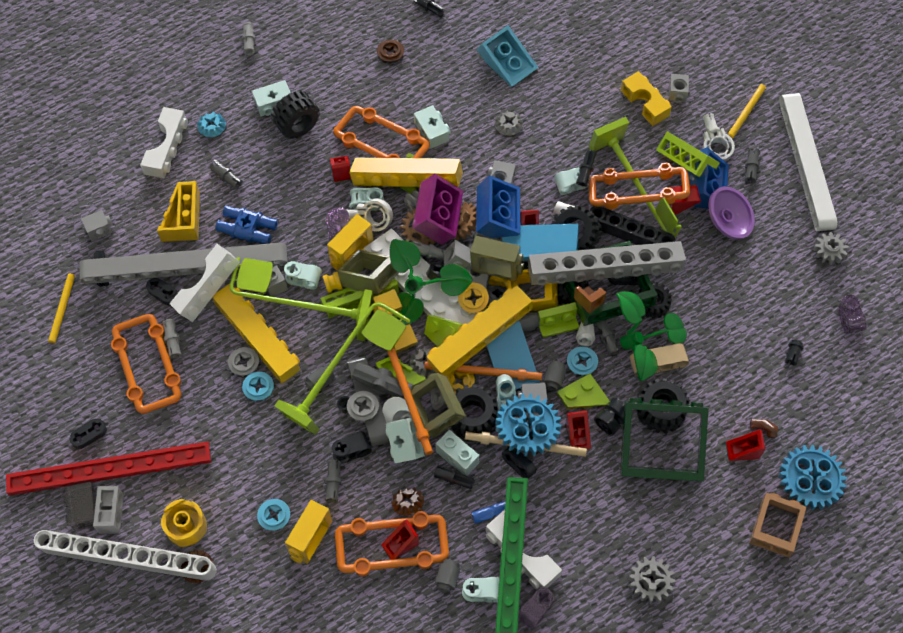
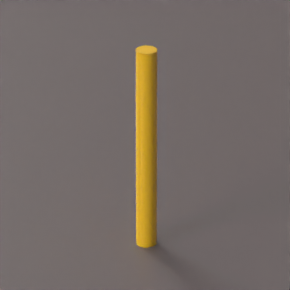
[728,84,766,138]
[48,273,75,344]

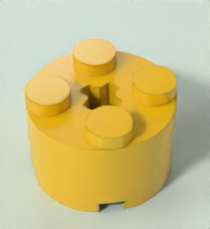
[161,499,207,547]

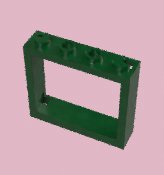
[564,241,658,326]
[620,398,709,482]

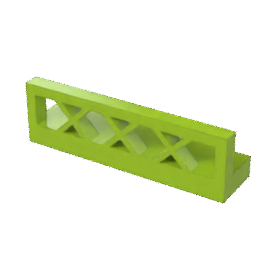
[656,131,720,177]
[320,278,399,319]

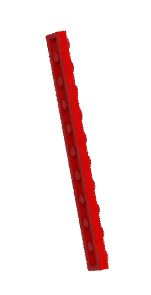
[6,441,212,496]

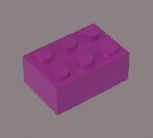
[413,174,463,245]

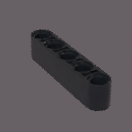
[589,206,676,245]

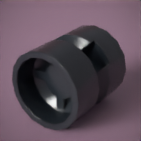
[594,398,624,436]

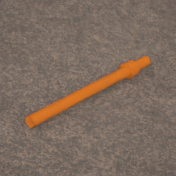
[387,348,433,455]
[424,361,542,381]

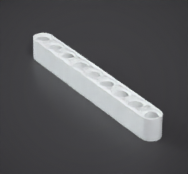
[779,93,837,231]
[34,530,217,580]

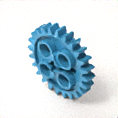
[495,393,562,456]
[778,445,847,510]

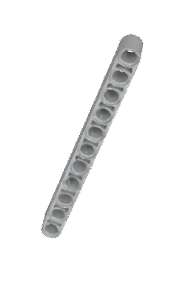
[79,243,288,284]

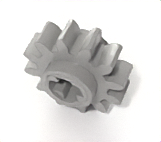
[813,232,849,265]

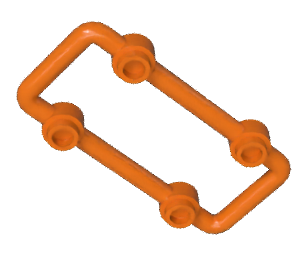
[333,106,430,158]
[588,163,690,210]
[111,314,182,414]
[335,511,449,577]

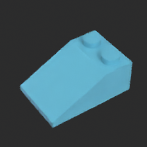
[476,25,539,87]

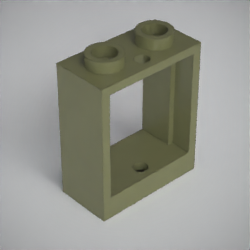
[470,236,524,281]
[337,250,399,295]
[411,373,466,438]

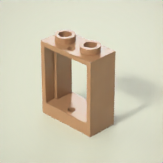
[749,493,806,558]

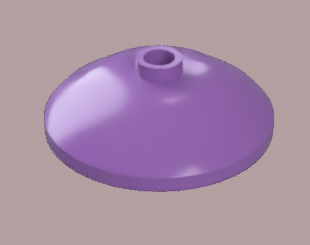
[708,186,755,240]

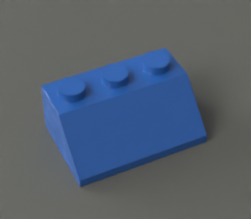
[688,147,729,209]
[476,175,520,238]

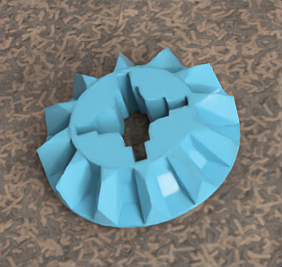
[197,112,226,137]
[567,347,598,377]
[242,372,274,402]
[257,499,291,532]

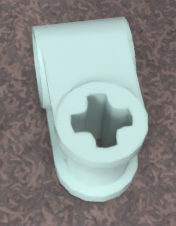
[554,167,590,195]
[349,187,384,211]
[284,261,322,290]
[496,374,516,412]
[462,577,499,603]

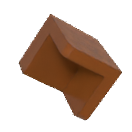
[574,286,606,314]

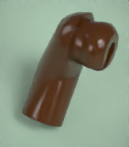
[750,419,779,438]

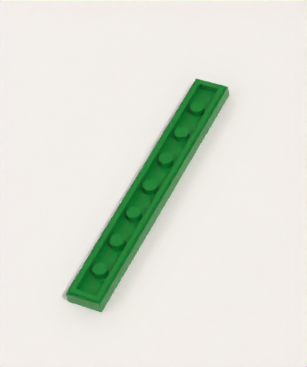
[495,477,528,633]

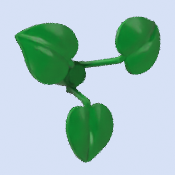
[389,239,473,325]
[616,292,687,381]

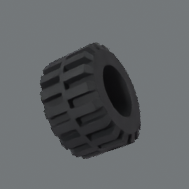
[271,91,320,139]
[551,206,602,251]
[637,378,690,434]
[448,384,498,438]

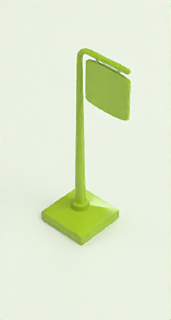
[589,117,682,238]
[230,257,372,341]
[275,302,410,435]

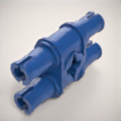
[215,205,278,244]

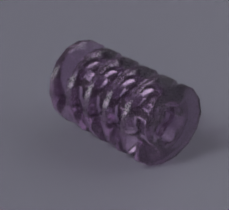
[326,207,350,241]

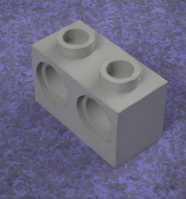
[93,486,124,534]

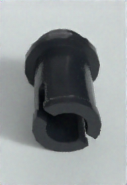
[785,339,804,366]

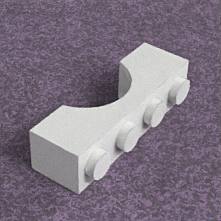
[140,107,188,178]
[170,244,240,322]
[486,510,562,592]

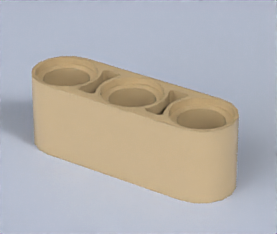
[629,344,689,376]

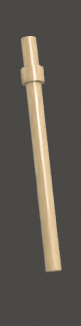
[465,432,587,457]

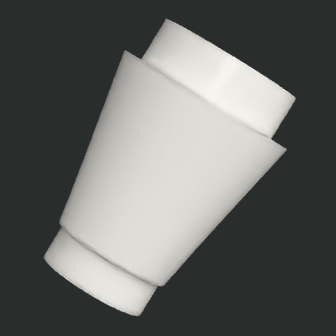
[576,322,595,346]

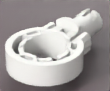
[702,113,735,162]
[340,199,393,231]

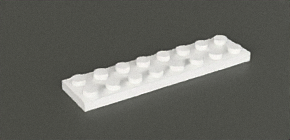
[363,228,479,324]

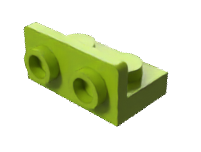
[538,302,579,338]

